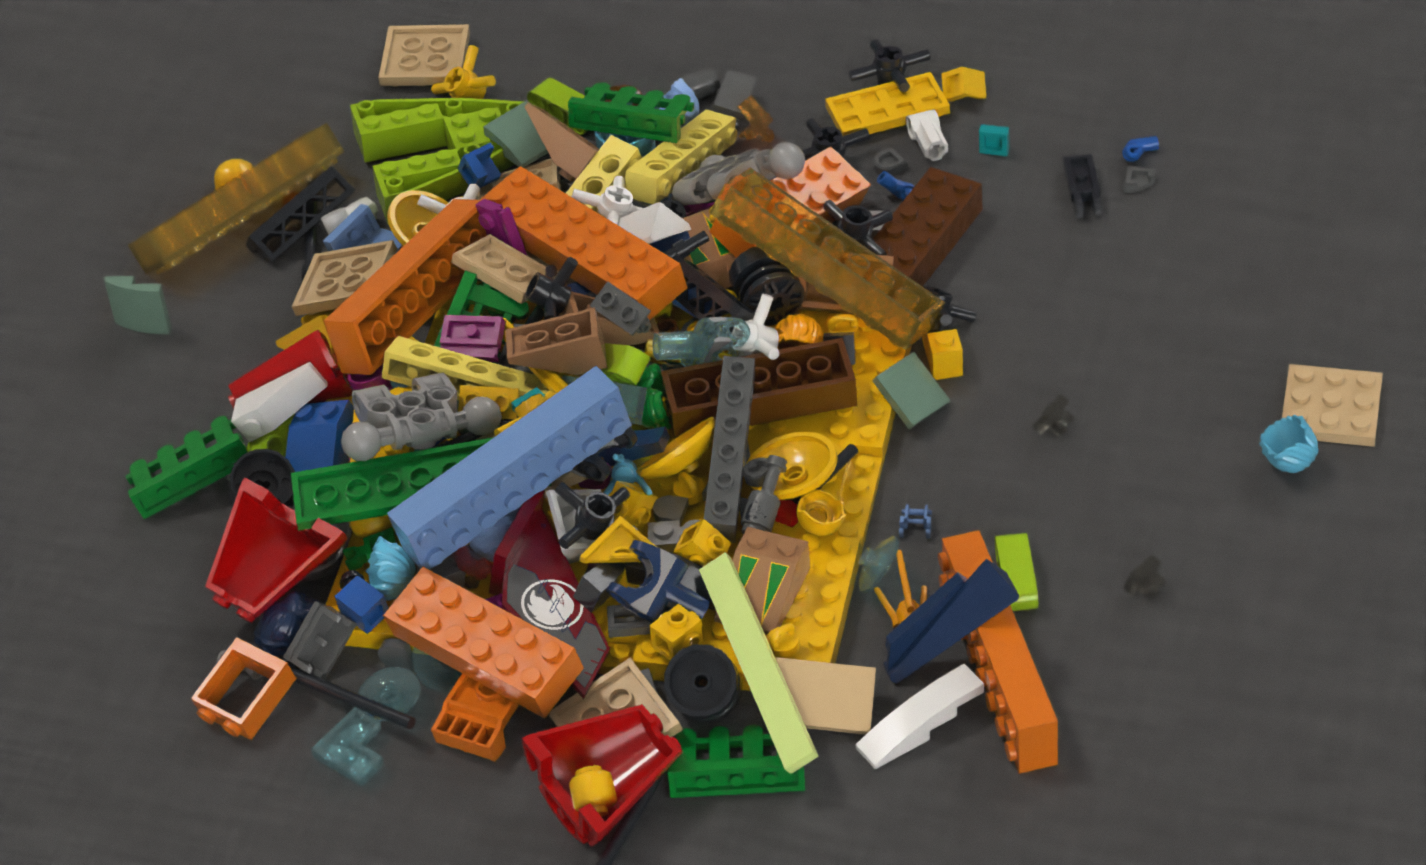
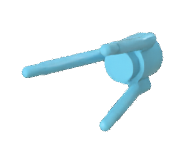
[603,454,652,496]

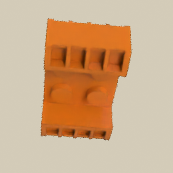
[431,673,519,762]

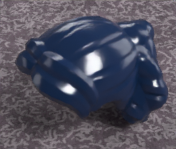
[254,591,320,656]

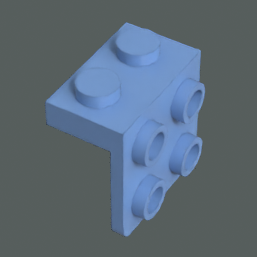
[323,204,403,253]

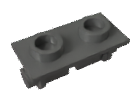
[590,281,651,336]

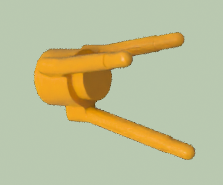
[874,549,928,629]

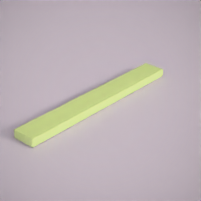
[699,552,819,774]

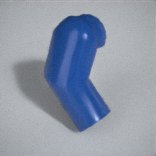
[1122,136,1159,162]
[877,171,915,202]

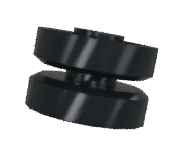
[664,645,742,723]

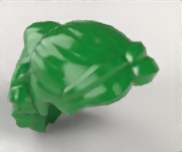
[621,363,671,430]

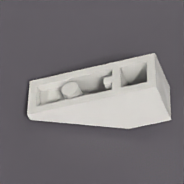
[231,362,328,442]

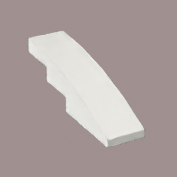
[856,664,984,769]

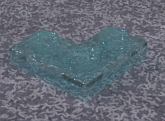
[311,707,384,786]

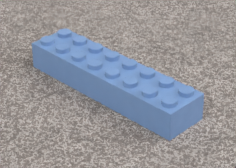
[387,366,632,570]

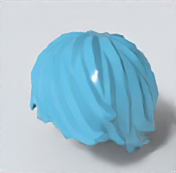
[1259,415,1319,473]
[365,536,416,601]

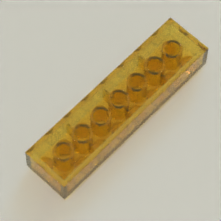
[128,123,345,274]
[709,167,945,350]

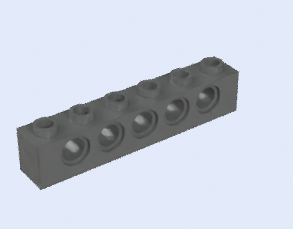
[704,356,755,543]

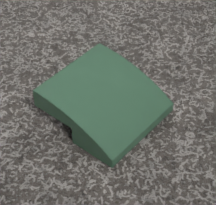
[483,100,548,168]
[104,276,172,335]
[872,352,951,430]

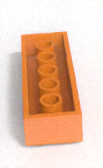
[709,146,871,258]
[383,567,584,719]

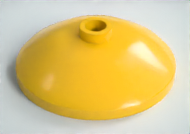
[387,190,449,246]
[636,417,716,479]
[746,432,838,500]

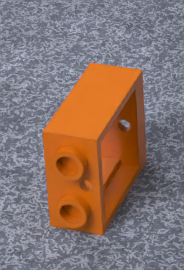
[191,637,297,740]

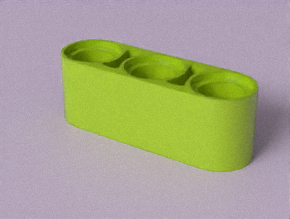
[527,78,589,135]
[601,343,651,386]
[994,533,1039,611]

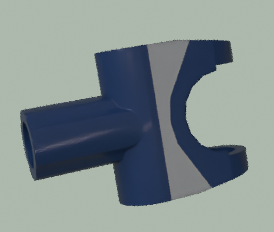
[606,540,710,623]

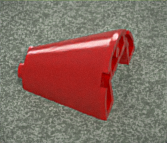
[228,330,353,409]
[205,478,348,624]
[522,704,683,846]

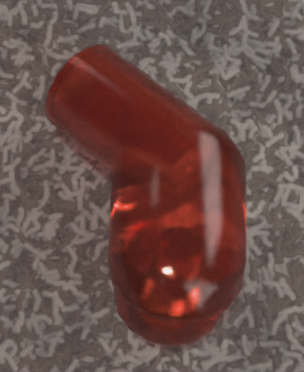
[453,545,493,580]

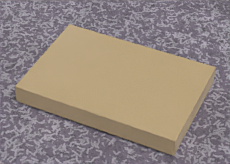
[451,234,546,304]
[776,657,876,735]

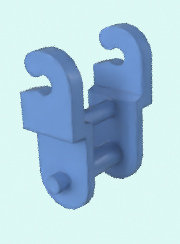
[899,504,932,539]

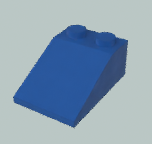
[285,400,354,472]

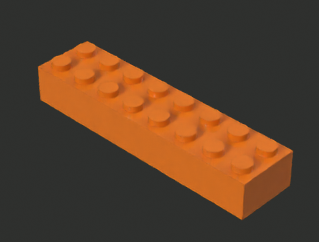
[479,166,687,321]
[324,199,487,375]
[938,530,1058,774]

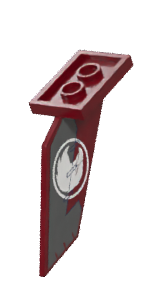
[488,490,610,699]

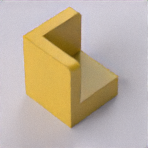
[941,66,986,102]

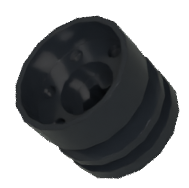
[729,245,804,326]
[229,449,295,508]

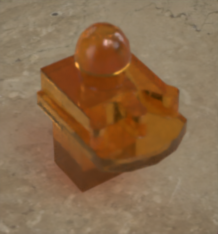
[736,95,775,142]

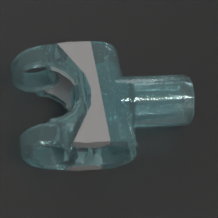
[652,317,750,367]

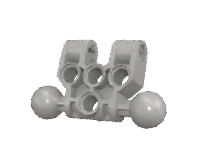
[672,142,805,206]
[341,372,502,461]

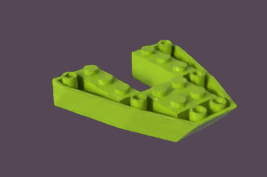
[350,98,525,225]

